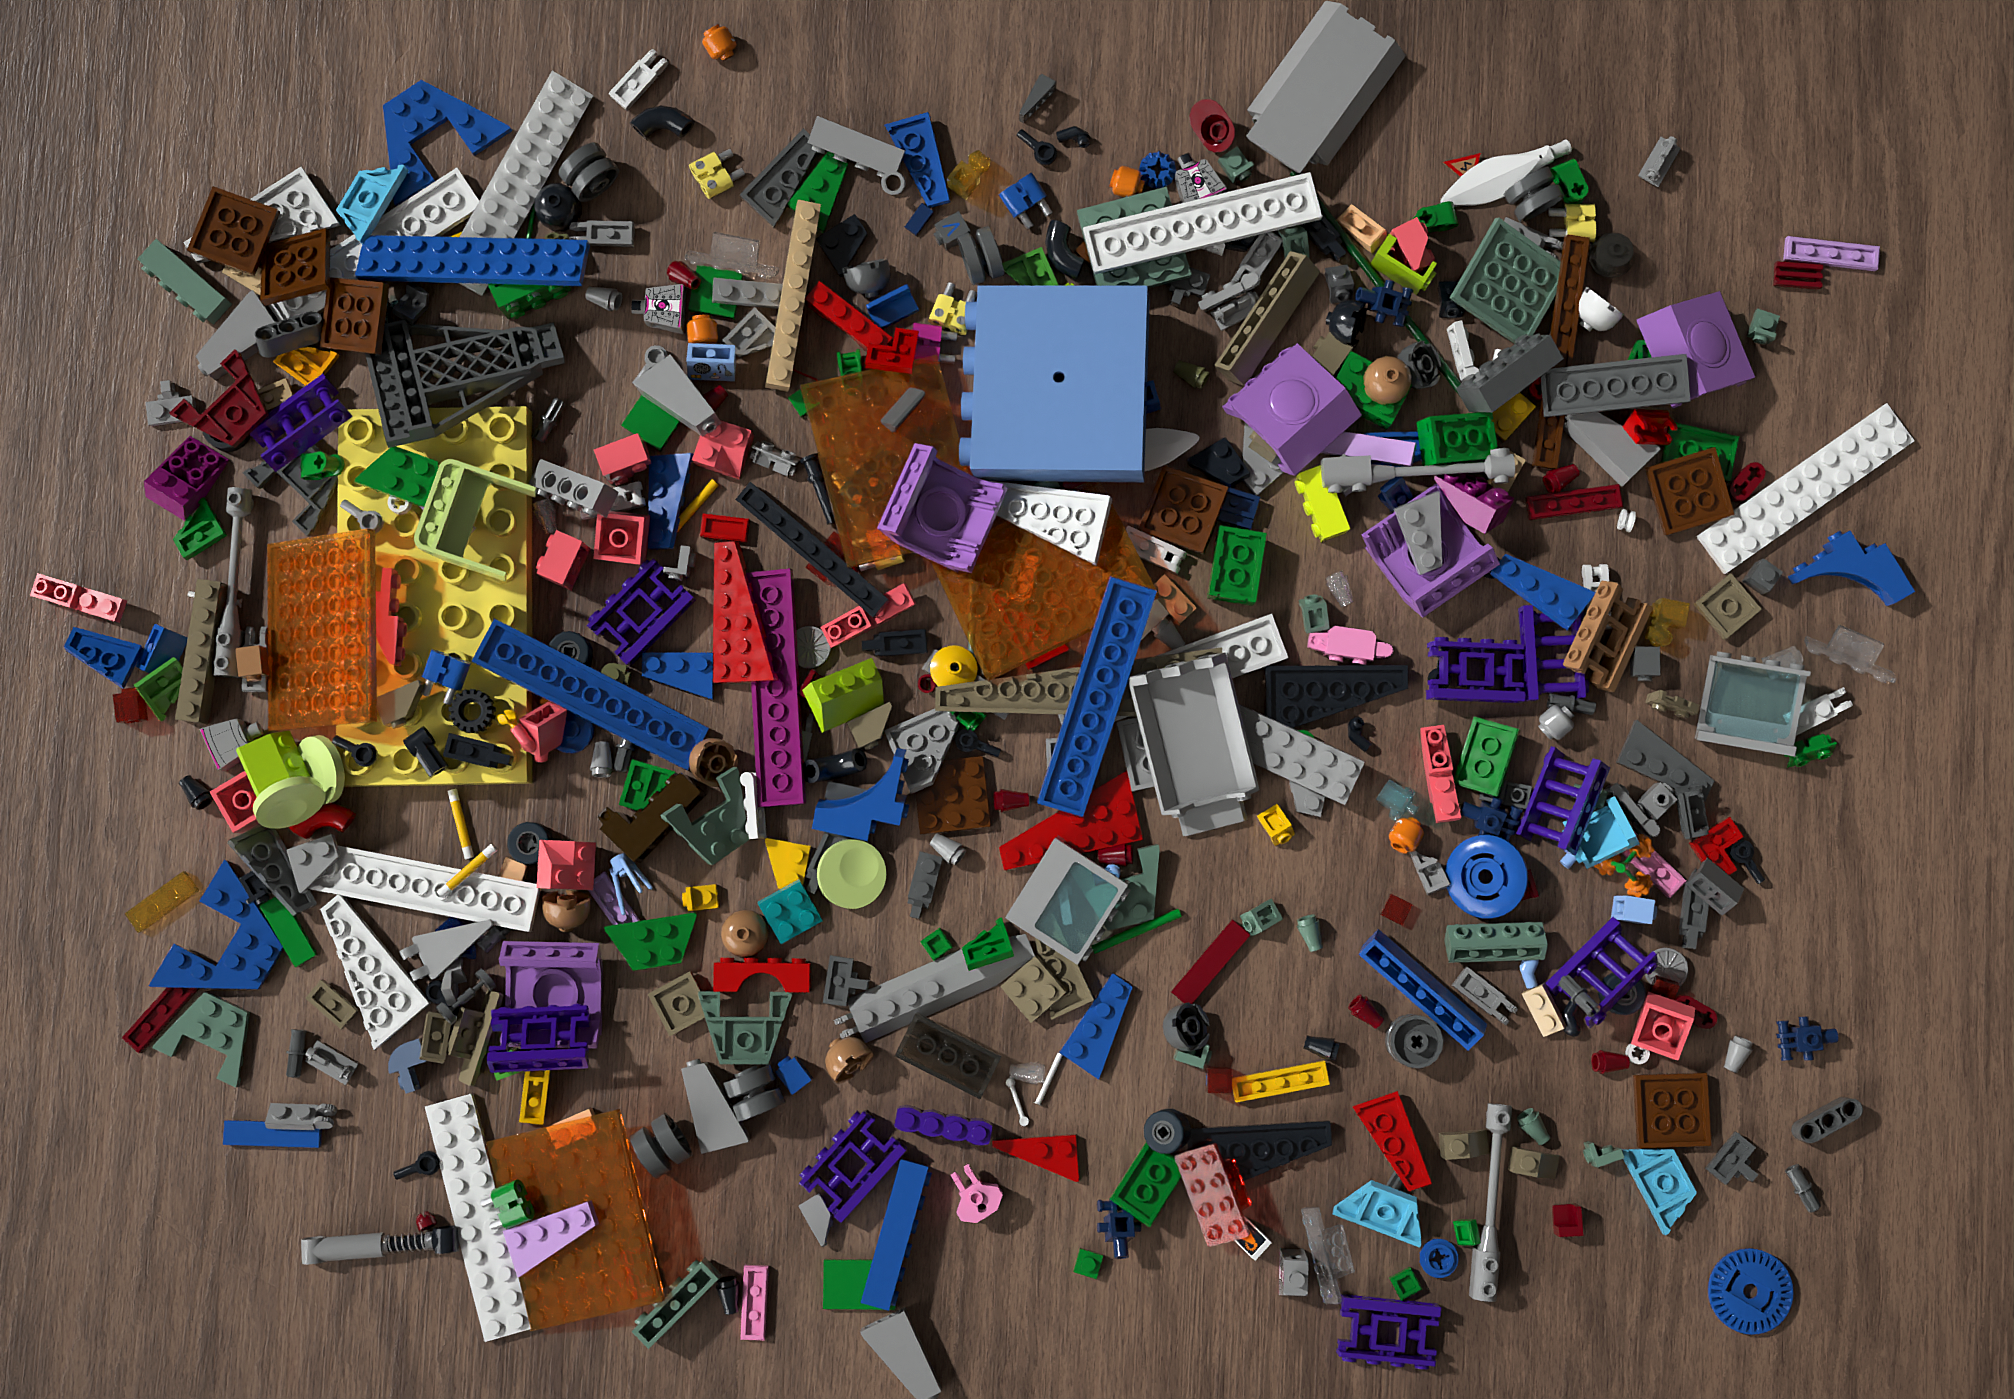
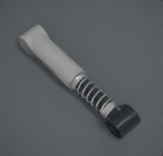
[301,1225,459,1264]

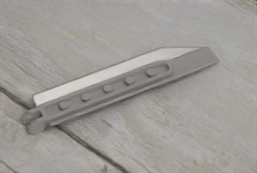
[834,934,1035,1043]

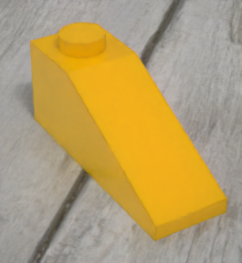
[519,1070,550,1125]

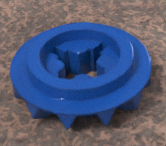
[1139,151,1176,189]
[1419,1239,1458,1278]

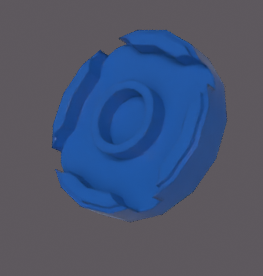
[556,710,595,753]

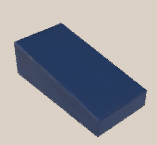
[904,203,933,236]

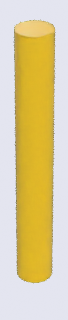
[677,480,719,532]

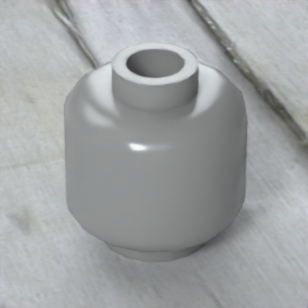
[1538,705,1574,740]

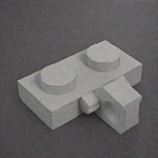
[145,380,196,427]

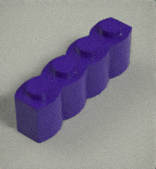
[894,1105,993,1145]

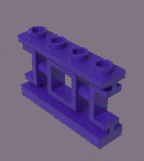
[587,559,696,667]
[1426,637,1525,703]
[487,1004,591,1073]
[799,1110,907,1223]
[1336,1294,1441,1370]

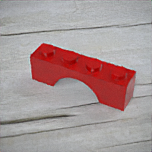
[805,281,893,352]
[713,957,812,992]

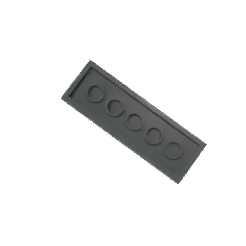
[1541,354,1690,418]

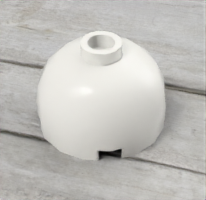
[1579,287,1624,331]

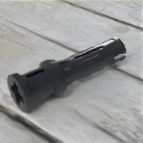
[800,453,841,525]

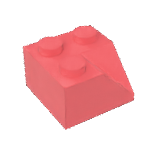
[1390,217,1435,275]
[692,420,754,480]
[594,433,651,485]
[593,511,650,565]
[536,530,591,591]
[210,771,259,834]
[537,840,596,890]
[1631,992,1695,1060]

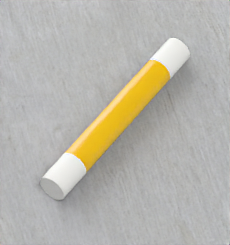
[448,789,474,860]
[437,844,498,899]

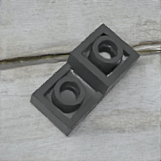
[1479,780,1533,810]

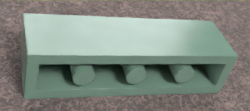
[137,239,232,325]

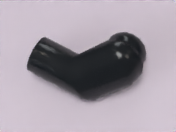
[1056,126,1091,148]
[1348,717,1372,752]
[1561,1000,1581,1037]

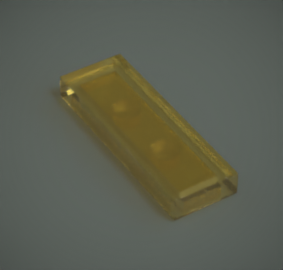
[124,871,199,933]

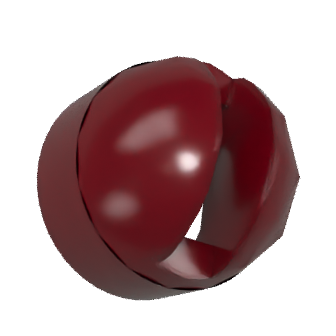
[918,674,937,693]
[416,1211,437,1232]

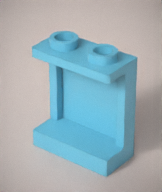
[1563,796,1640,869]

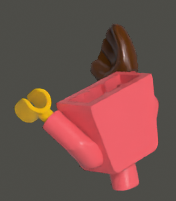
[497,692,567,763]

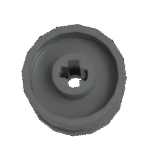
[558,142,620,202]
[1503,167,1565,223]
[957,226,1004,286]
[1385,1014,1443,1068]

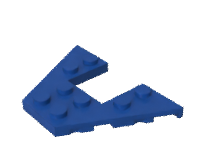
[383,80,512,206]
[148,860,284,989]

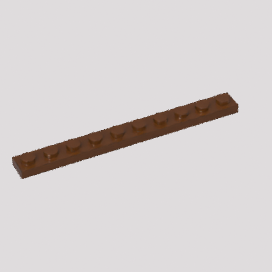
[1532,234,1590,469]

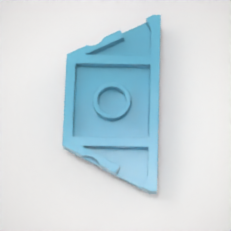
[336,165,409,245]
[1622,1148,1697,1235]
[1333,1180,1422,1248]

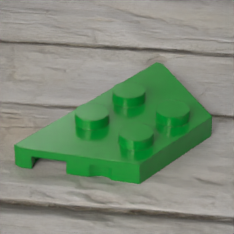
[354,446,440,508]
[604,912,697,971]

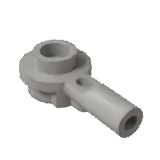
[632,345,668,383]
[340,499,384,534]

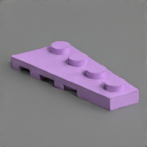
[503,1200,599,1278]

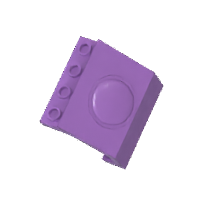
[1637,291,1755,408]
[1222,343,1362,476]
[877,443,1008,573]
[1361,483,1500,618]
[499,941,603,1048]

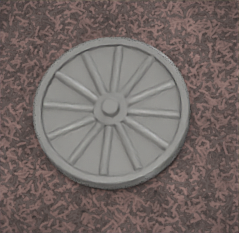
[796,626,831,669]
[1645,948,1688,991]

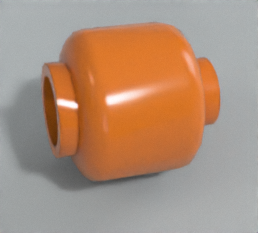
[702,24,737,61]
[1109,166,1145,198]
[687,315,718,344]
[1389,817,1424,853]

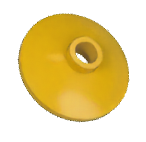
[930,645,977,686]

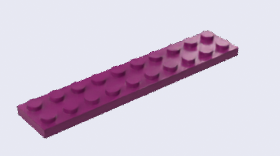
[746,568,806,808]

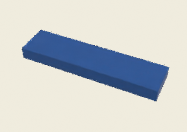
[223,1120,322,1148]

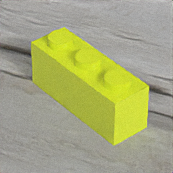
[1295,465,1350,542]

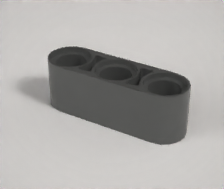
[255,311,323,358]
[1791,1097,1863,1143]

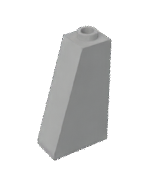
[195,290,278,380]
[633,355,722,437]
[1563,412,1660,486]
[681,1059,751,1154]
[860,1307,942,1399]

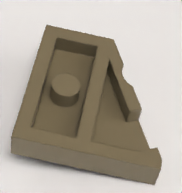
[1645,690,1700,718]

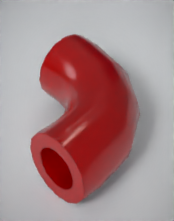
[289,803,356,840]

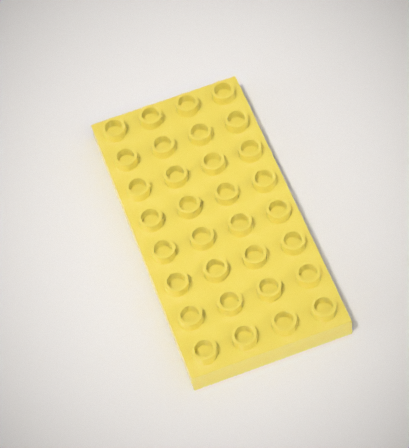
[336,406,532,787]

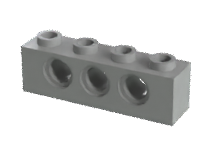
[529,459,619,518]

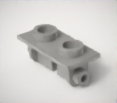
[1638,136,1681,187]
[1210,291,1259,331]
[750,441,800,477]
[305,1040,358,1085]

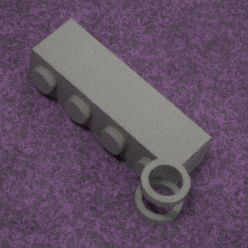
[808,116,906,195]

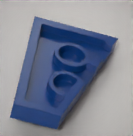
[64,627,143,689]

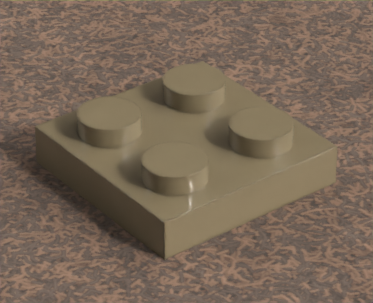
[1693,573,1762,640]
[1000,955,1068,1023]
[648,971,705,1036]

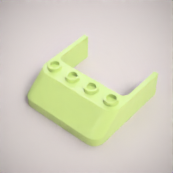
[414,459,537,582]

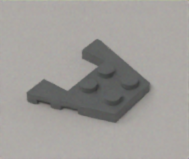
[243,444,338,537]

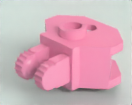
[951,1164,1003,1223]

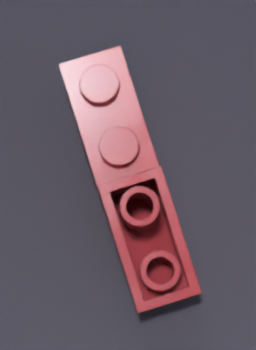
[371,568,407,667]
[30,573,127,623]
[821,583,916,648]
[1420,725,1461,823]

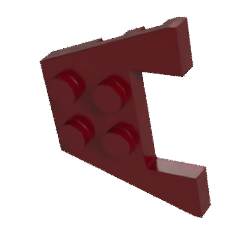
[169,349,269,448]

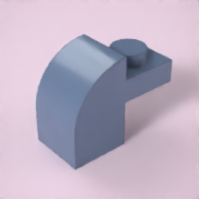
[388,1038,427,1094]

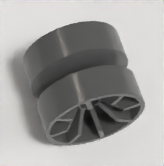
[723,1064,785,1122]
[630,1113,693,1179]

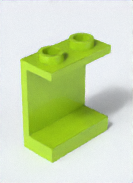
[1370,234,1437,295]

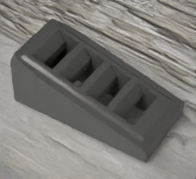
[1019,74,1057,123]

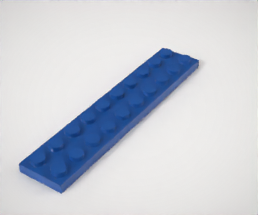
[355,235,590,286]
[1037,576,1157,817]
[472,619,709,771]

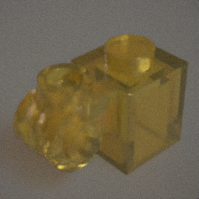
[947,150,991,200]
[1645,598,1690,648]

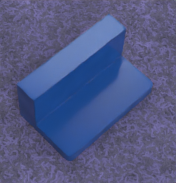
[866,284,919,330]
[135,624,188,673]

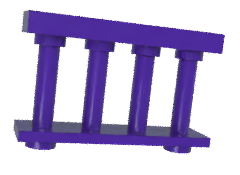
[250,374,353,472]
[1518,605,1589,702]
[1516,746,1610,856]
[1546,917,1658,1028]

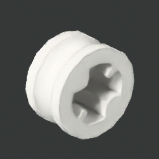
[388,496,412,515]
[1617,509,1636,532]
[1625,1043,1650,1064]

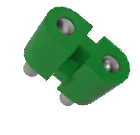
[481,1179,535,1230]

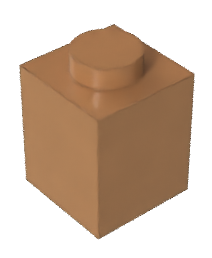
[235,645,270,682]

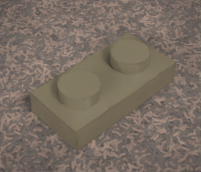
[305,979,359,1029]
[419,1011,451,1064]

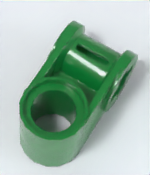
[1551,159,1589,204]
[1413,201,1459,233]
[837,349,864,396]
[301,452,345,480]

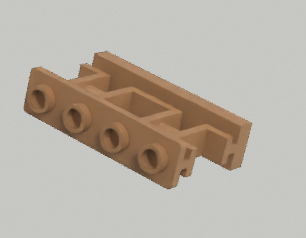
[1563,580,1653,692]

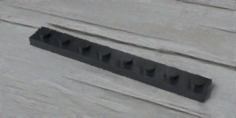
[735,482,890,618]

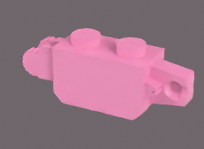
[1307,626,1393,665]

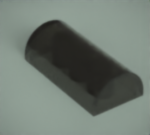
[895,1012,1002,1099]

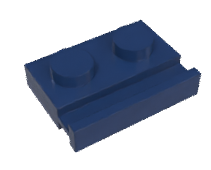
[1218,488,1260,530]

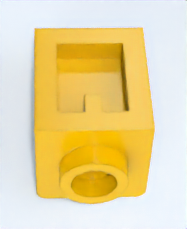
[1257,804,1295,846]
[682,884,719,911]

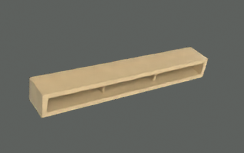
[765,200,821,392]

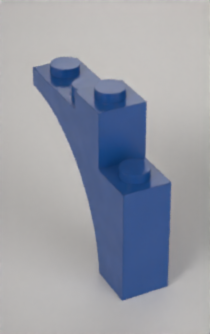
[1788,530,1915,606]
[812,748,910,841]

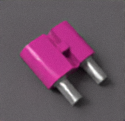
[912,323,957,366]

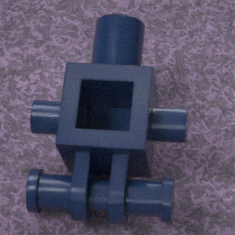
[1355,280,1414,327]
[1460,797,1523,841]
[1776,1016,1838,1061]
[1097,1199,1141,1259]

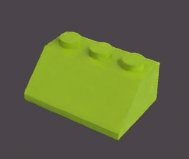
[802,658,884,733]
[236,730,310,797]

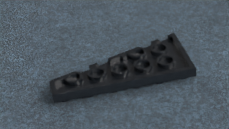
[1265,665,1408,728]
[1187,1120,1332,1202]

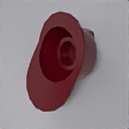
[1189,99,1235,152]

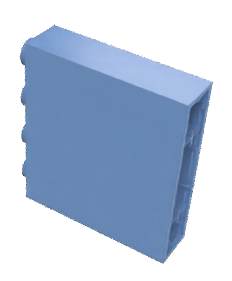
[959,286,1150,483]

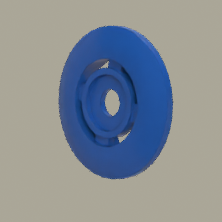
[1445,835,1528,918]
[1708,1248,1793,1335]

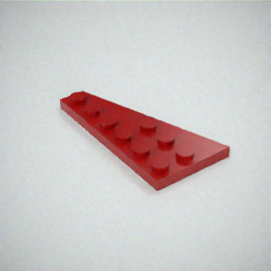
[713,541,779,684]
[999,771,1143,870]

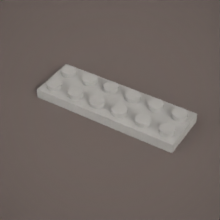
[1239,704,1365,805]

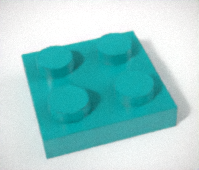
[758,879,823,944]

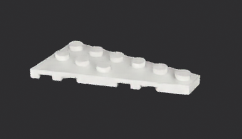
[183,167,340,264]
[991,481,1112,566]
[320,895,431,1050]

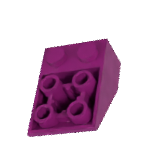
[144,436,229,521]
[1434,473,1515,534]

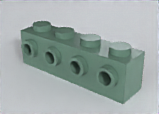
[1444,922,1548,963]
[632,1258,722,1349]

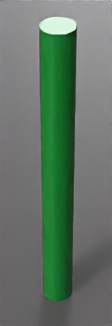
[1091,909,1182,954]

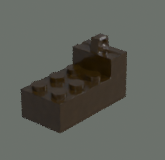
[597,772,707,863]

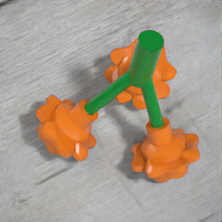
[1594,834,1655,898]

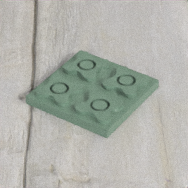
[1077,187,1191,288]
[1450,218,1561,344]

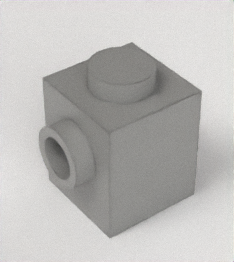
[1636,782,1677,820]

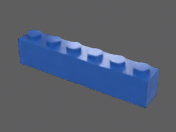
[1359,929,1487,1050]
[861,1158,932,1311]

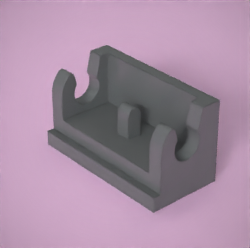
[1674,783,1709,839]
[1685,858,1744,915]

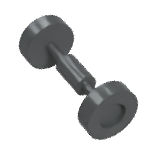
[436,969,497,1025]

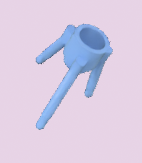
[609,853,653,915]

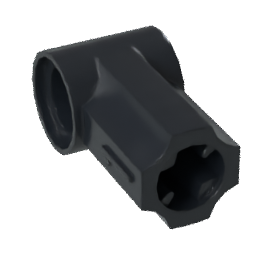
[403,726,449,777]

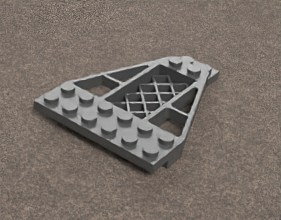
[365,319,565,448]

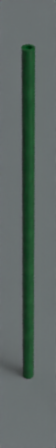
[1289,170,1462,398]

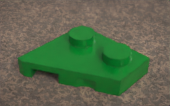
[619,759,677,810]

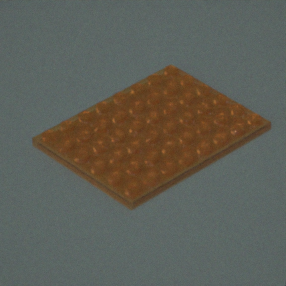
[800,355,969,568]
[930,482,1160,681]
[267,528,377,731]
[486,1109,665,1331]

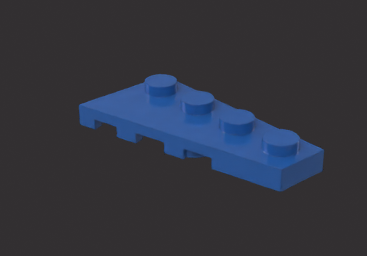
[1490,554,1596,630]
[1059,973,1132,1080]

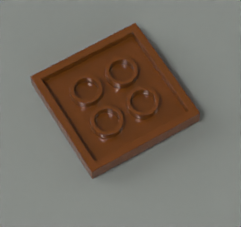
[187,186,280,276]
[260,228,330,306]
[320,277,390,355]
[1645,447,1735,535]
[1138,465,1230,554]
[915,756,991,835]
[1633,1072,1711,1148]

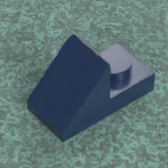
[1378,477,1414,513]

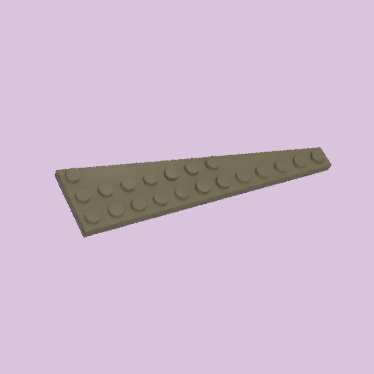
[935,647,1222,716]

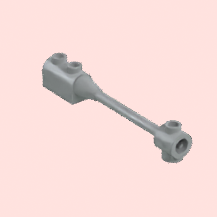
[1321,448,1515,493]
[213,487,254,678]
[1469,1103,1512,1302]

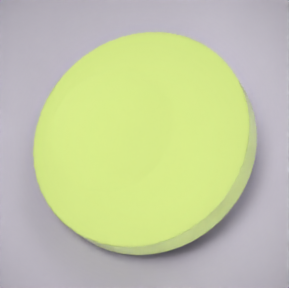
[298,735,345,805]
[253,776,325,829]
[817,839,886,909]

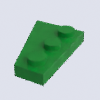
[787,151,848,233]

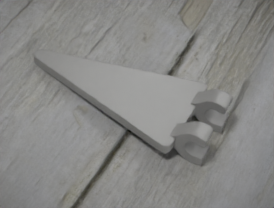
[399,920,494,981]

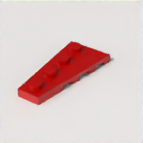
[1352,1091,1432,1192]

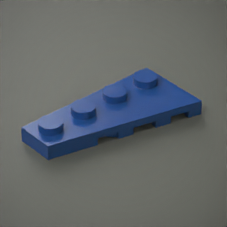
[885,112,951,208]
[648,453,694,550]

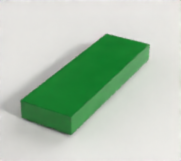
[260,897,318,967]

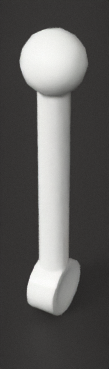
[1006,1078,1029,1126]

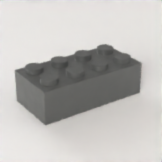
[1456,334,1564,413]

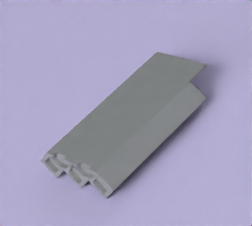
[1246,1,1406,173]
[1128,652,1260,836]

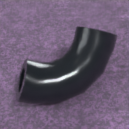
[629,105,695,139]
[1045,220,1085,280]
[803,748,867,783]

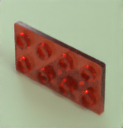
[1174,1143,1252,1247]

